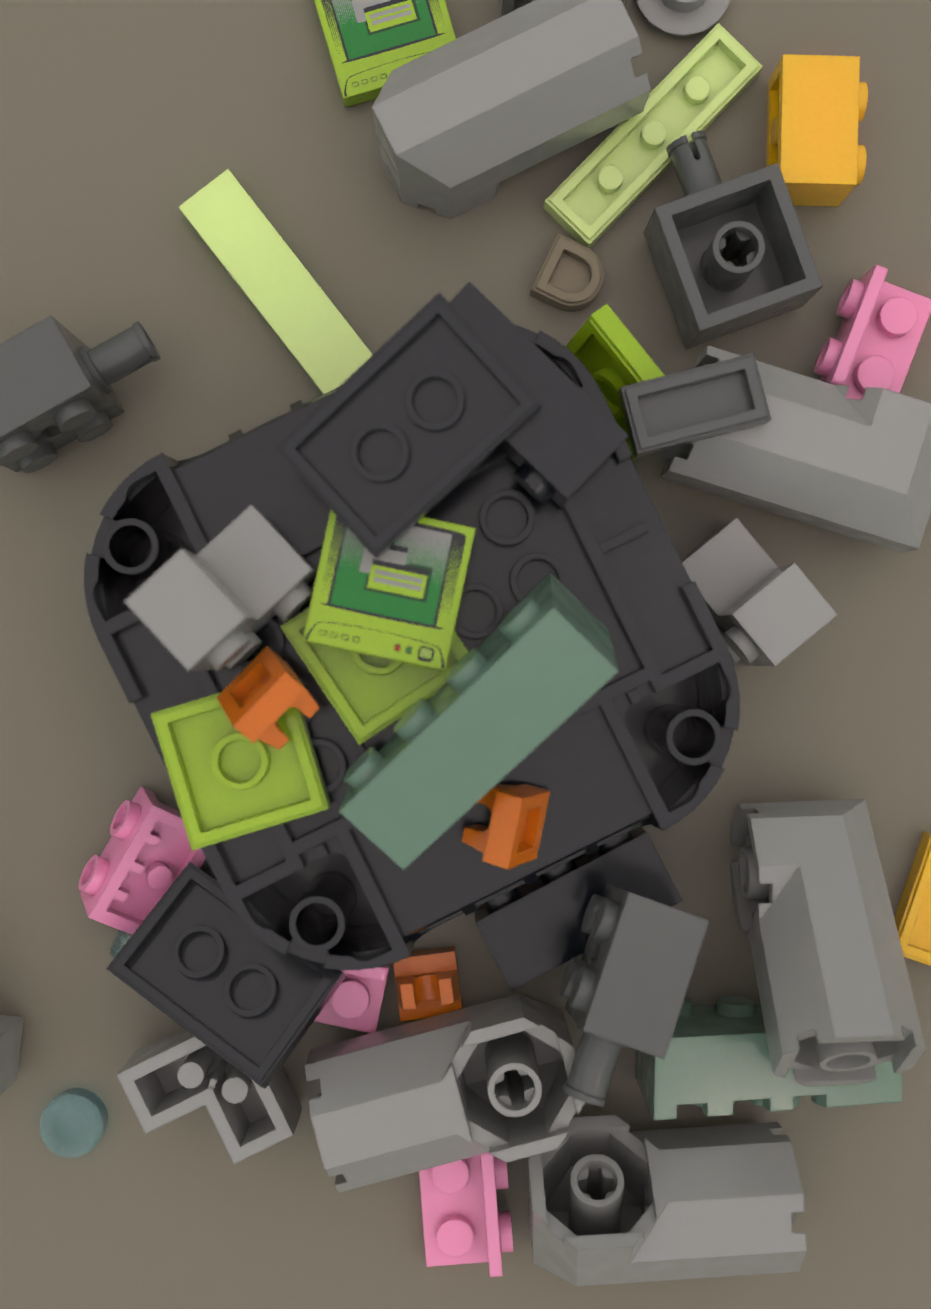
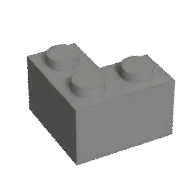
[124,504,317,671]
[681,518,838,666]
[117,1028,303,1164]

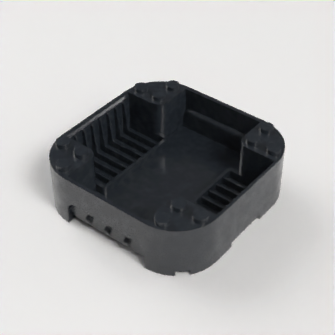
[84,325,740,970]

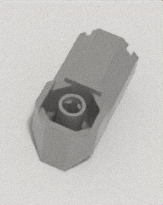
[372,0,651,219]
[660,345,931,553]
[730,799,927,1087]
[305,993,585,1193]
[528,1115,807,1286]

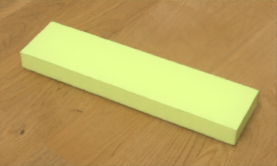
[543,23,763,249]
[179,169,373,394]

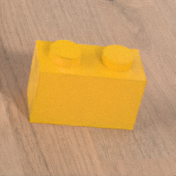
[766,54,868,207]

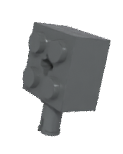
[644,131,823,349]
[0,316,161,473]
[560,883,709,1106]

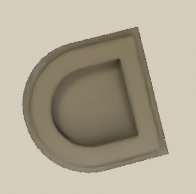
[530,233,604,312]

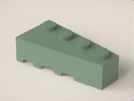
[339,572,619,870]
[635,996,902,1120]

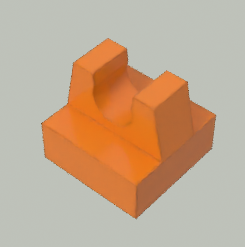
[217,646,320,750]
[461,784,551,869]
[393,946,463,1022]

